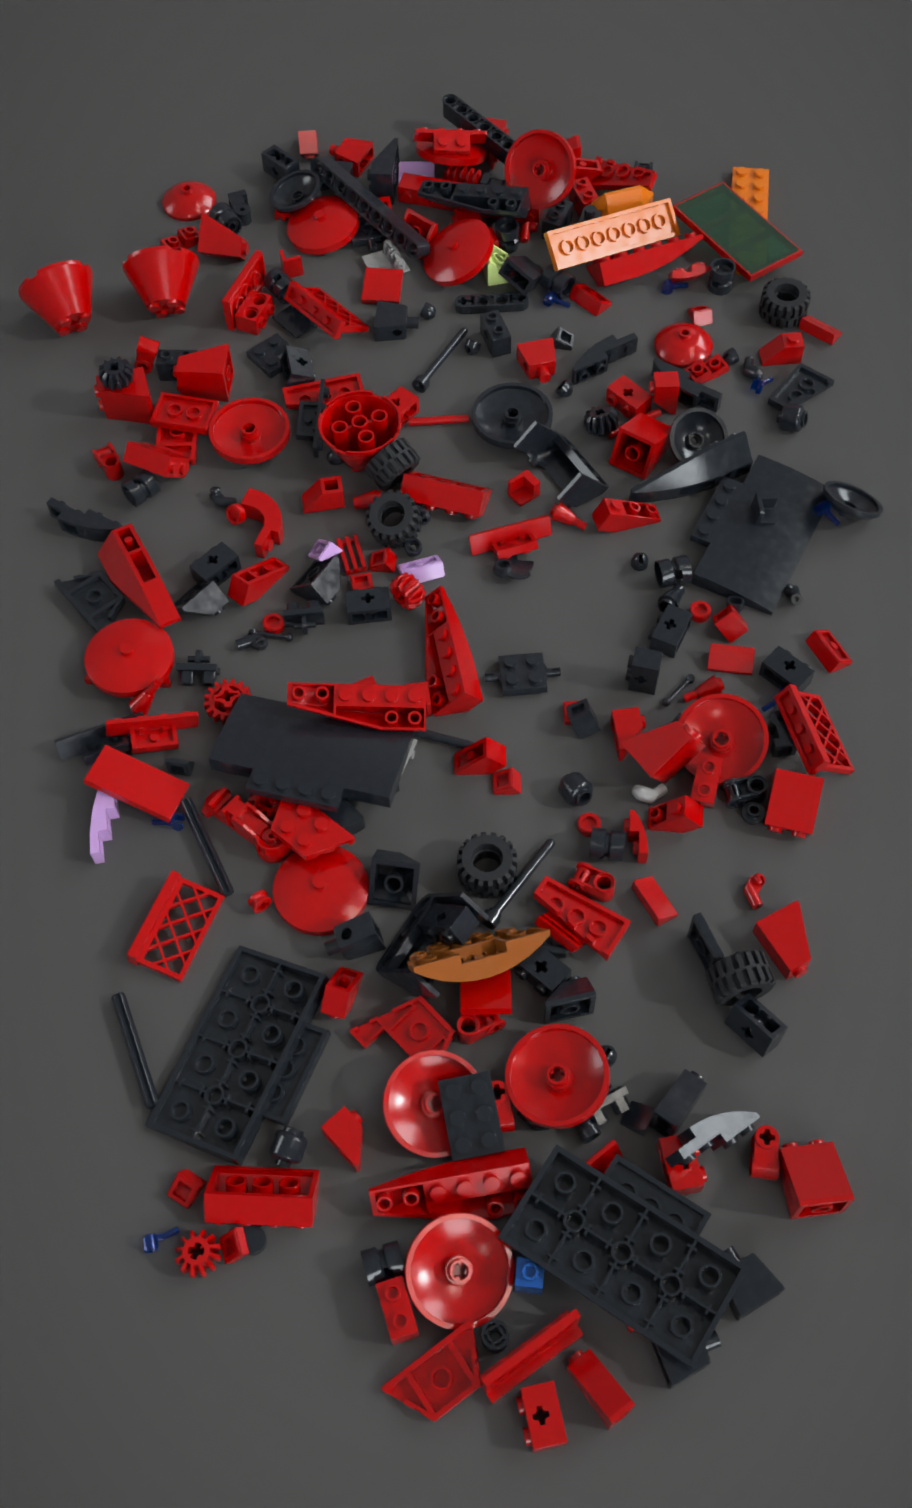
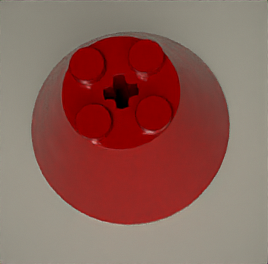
[122,246,200,318]
[18,260,93,336]
[318,390,401,472]

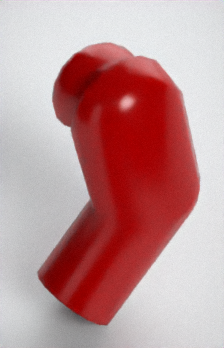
[520,221,538,243]
[744,873,766,910]

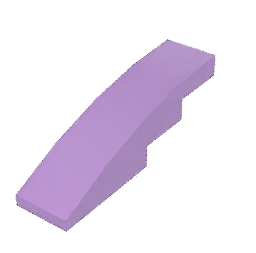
[90,790,120,864]

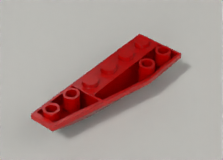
[586,232,704,287]
[97,523,181,628]
[425,586,484,717]
[287,682,426,732]
[369,1147,532,1220]

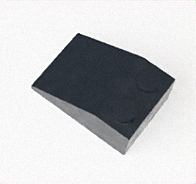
[367,138,400,205]

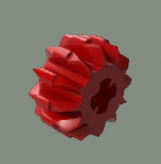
[389,572,426,611]
[175,1229,222,1279]

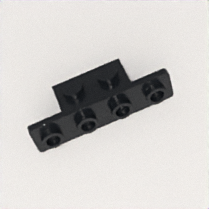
[296,379,330,458]
[55,712,144,765]

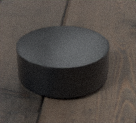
[244,1226,267,1256]

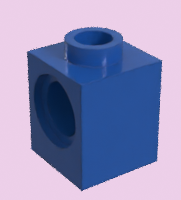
[514,1257,544,1295]

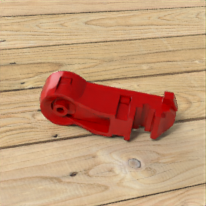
[201,787,293,863]

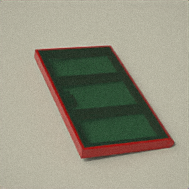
[673,182,803,282]

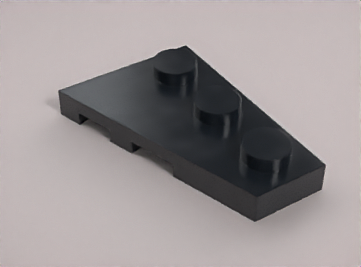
[767,363,835,411]

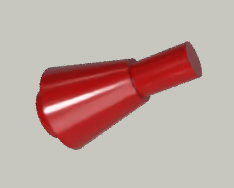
[550,502,588,531]
[682,675,725,703]
[129,679,161,716]

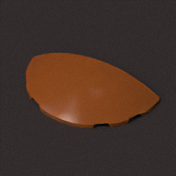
[407,927,550,982]

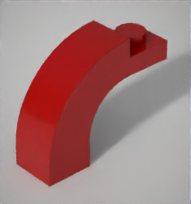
[241,488,284,559]

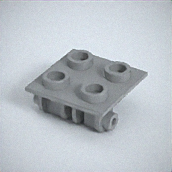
[362,239,410,273]

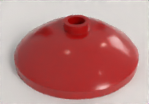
[162,181,217,221]
[654,322,713,368]

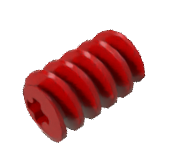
[443,166,482,184]

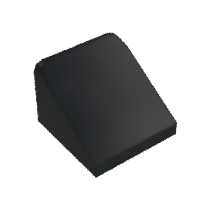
[551,326,575,351]
[165,758,195,776]
[620,1101,655,1137]

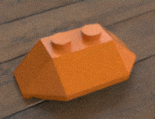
[583,185,654,216]

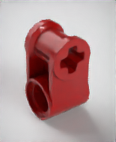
[135,336,160,374]
[91,442,124,481]
[567,862,615,902]
[456,1014,506,1045]
[492,1080,515,1133]
[749,1125,780,1180]

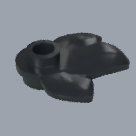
[493,555,534,580]

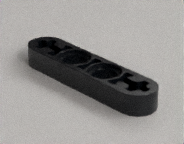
[455,292,529,314]

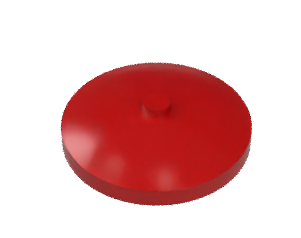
[504,129,576,209]
[416,141,487,166]
[287,196,360,255]
[424,218,494,286]
[209,397,290,464]
[84,618,175,698]
[678,693,769,785]
[273,847,369,936]
[505,1023,610,1129]
[382,1050,477,1158]
[404,1213,515,1330]

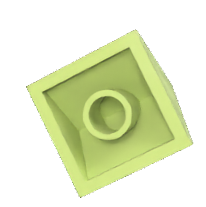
[482,245,509,286]

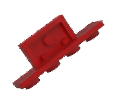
[413,127,487,155]
[468,515,552,559]
[106,711,199,754]

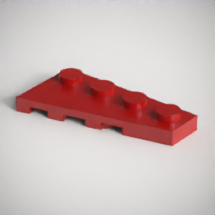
[590,156,657,191]
[282,373,364,409]
[533,876,631,961]

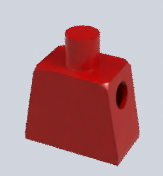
[329,138,374,178]
[516,337,556,383]

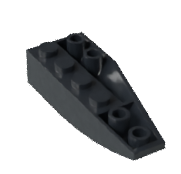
[417,180,531,219]
[629,431,753,503]

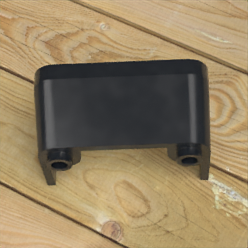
[513,421,609,508]
[376,892,489,998]

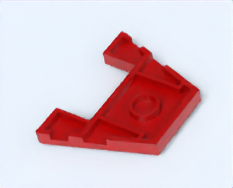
[349,995,456,1057]

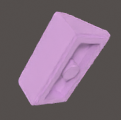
[399,161,435,182]
[308,539,343,561]
[397,555,445,583]

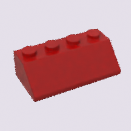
[401,471,492,519]
[204,1165,320,1229]

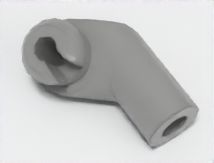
[632,784,668,804]

